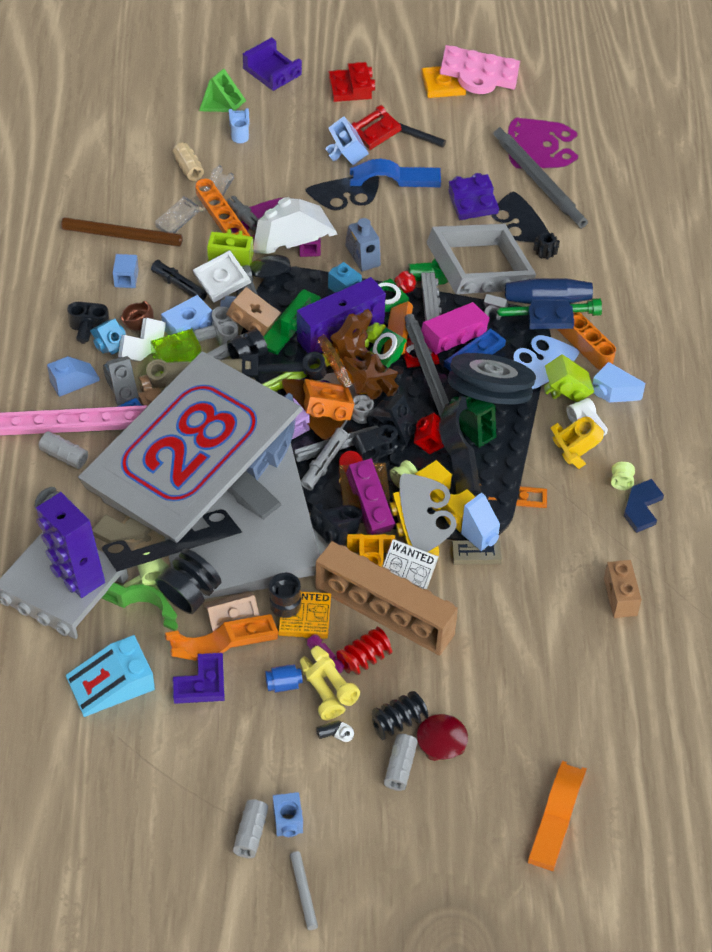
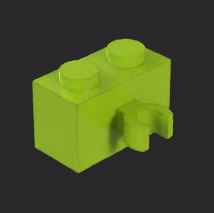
[207,229,254,266]
[544,354,594,403]

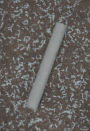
[290,852,318,930]

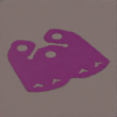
[508,117,578,168]

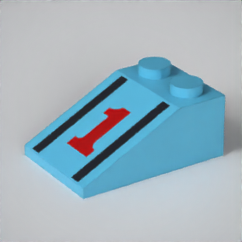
[66,635,155,717]

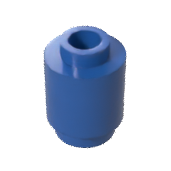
[265,664,303,693]

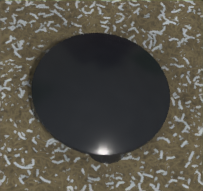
[250,255,291,282]

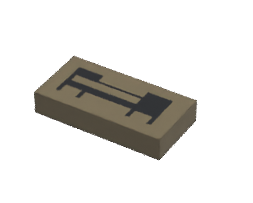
[452,540,502,565]

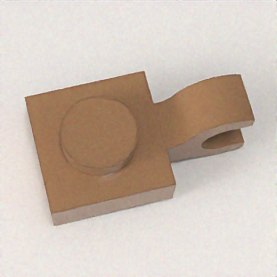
[138,375,161,406]

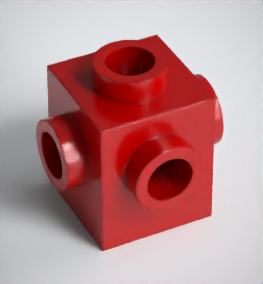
[414,413,444,454]

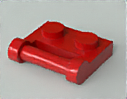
[351,105,402,150]

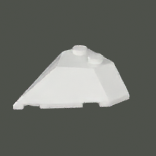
[253,197,337,254]

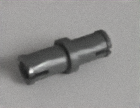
[226,196,259,231]

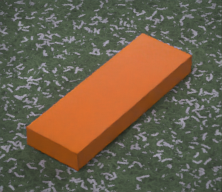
[383,301,413,354]

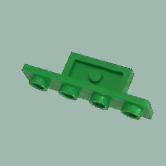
[264,289,321,354]

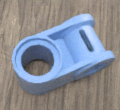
[229,108,249,143]

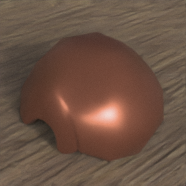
[120,301,154,331]

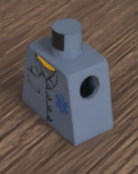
[345,218,381,272]

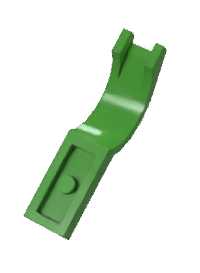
[102,583,178,631]

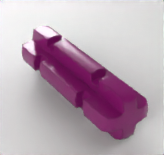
[307,634,344,674]

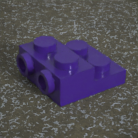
[448,173,499,220]

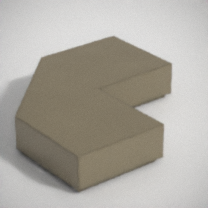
[92,514,152,544]

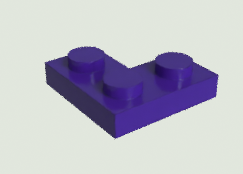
[173,653,225,704]

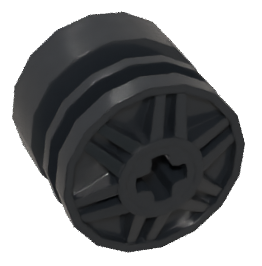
[155,548,222,615]

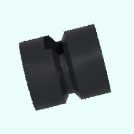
[227,329,268,359]
[269,572,301,618]

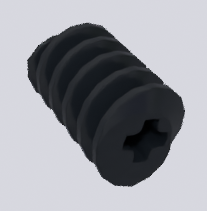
[372,691,429,741]

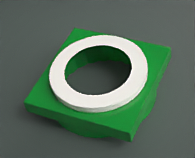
[378,278,409,312]
[370,327,407,368]

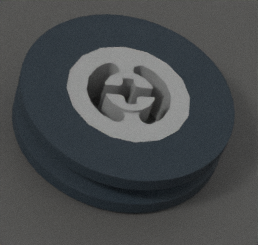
[448,353,536,404]

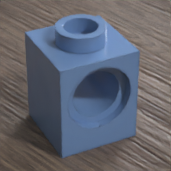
[273,792,303,837]

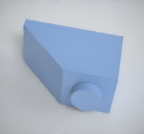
[592,362,646,403]
[461,493,500,551]

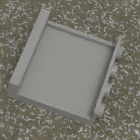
[0,532,129,639]

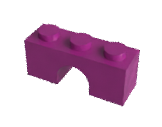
[346,458,395,535]

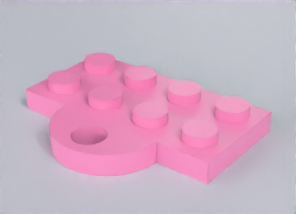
[440,45,520,94]

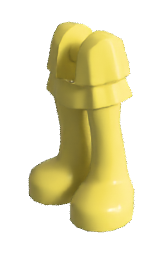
[300,646,360,720]

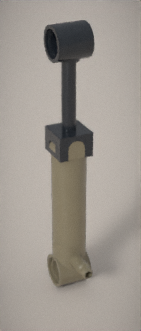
[146,352,327,388]

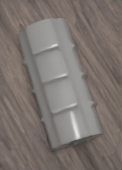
[39,431,88,469]
[384,734,418,791]
[233,799,268,858]

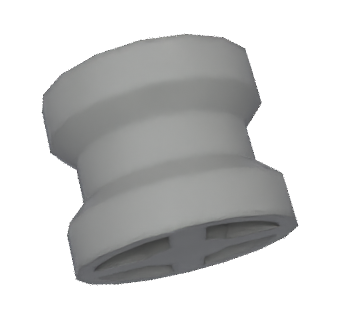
[351,395,374,424]

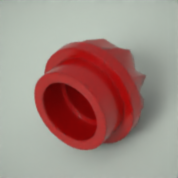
[394,271,416,293]

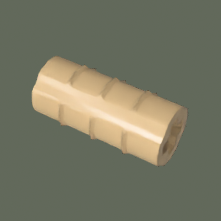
[173,142,204,181]

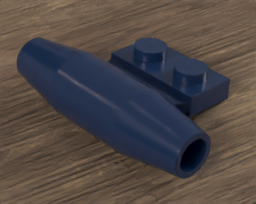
[505,278,593,329]

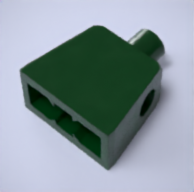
[450,395,496,447]

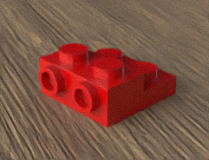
[329,62,375,102]

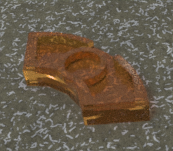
[317,334,352,388]

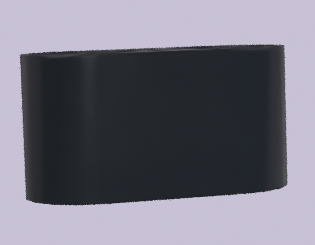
[67,302,109,344]

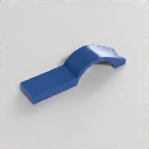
[350,158,441,187]

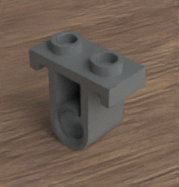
[103,356,139,405]

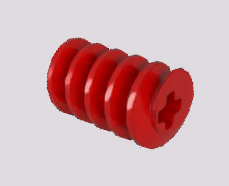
[336,626,393,675]

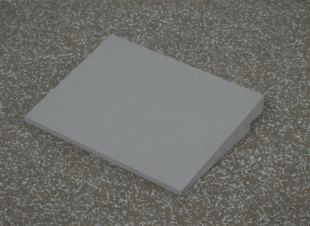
[165,443,320,599]

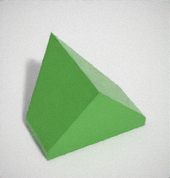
[199,69,246,112]

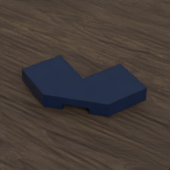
[624,479,664,533]

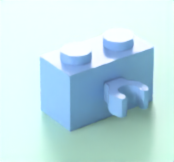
[326,116,369,165]

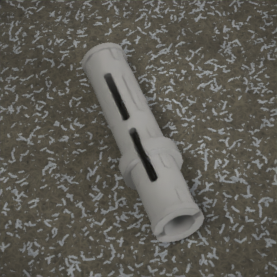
[300,428,349,490]

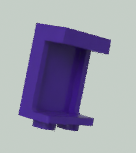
[243,37,302,91]

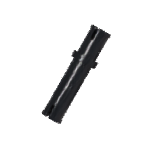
[151,260,208,301]

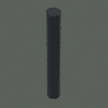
[398,122,446,147]

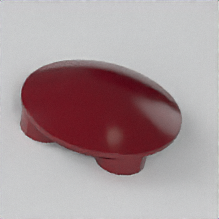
[417,714,468,761]

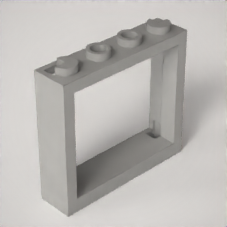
[426,224,536,294]

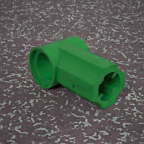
[408,258,448,285]

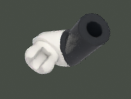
[316,721,354,742]

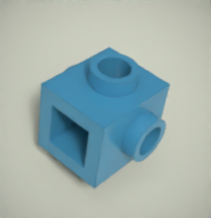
[90,318,126,355]

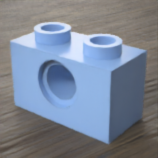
[161,295,212,344]

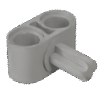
[193,306,238,346]

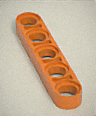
[195,179,250,236]

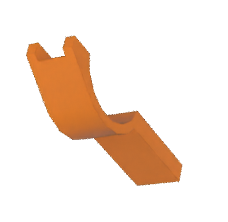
[165,614,279,661]
[528,761,587,871]

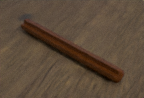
[61,217,183,247]

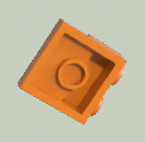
[303,379,354,421]

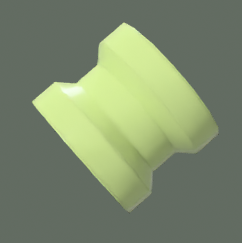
[390,460,418,488]
[611,462,635,490]

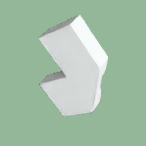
[118,318,166,361]

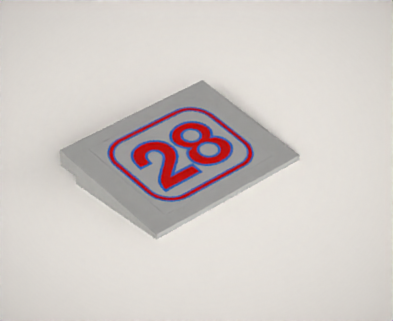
[78,351,303,543]

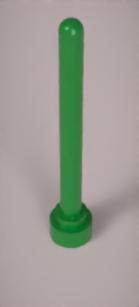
[497,298,602,316]

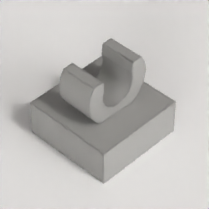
[484,294,508,320]

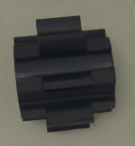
[533,231,560,260]

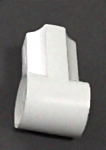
[566,398,608,436]

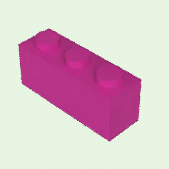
[421,302,490,354]

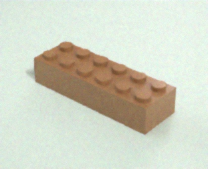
[316,541,458,656]

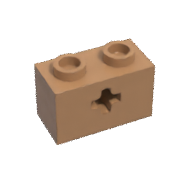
[226,287,281,337]
[604,560,642,618]

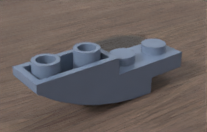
[247,393,296,480]

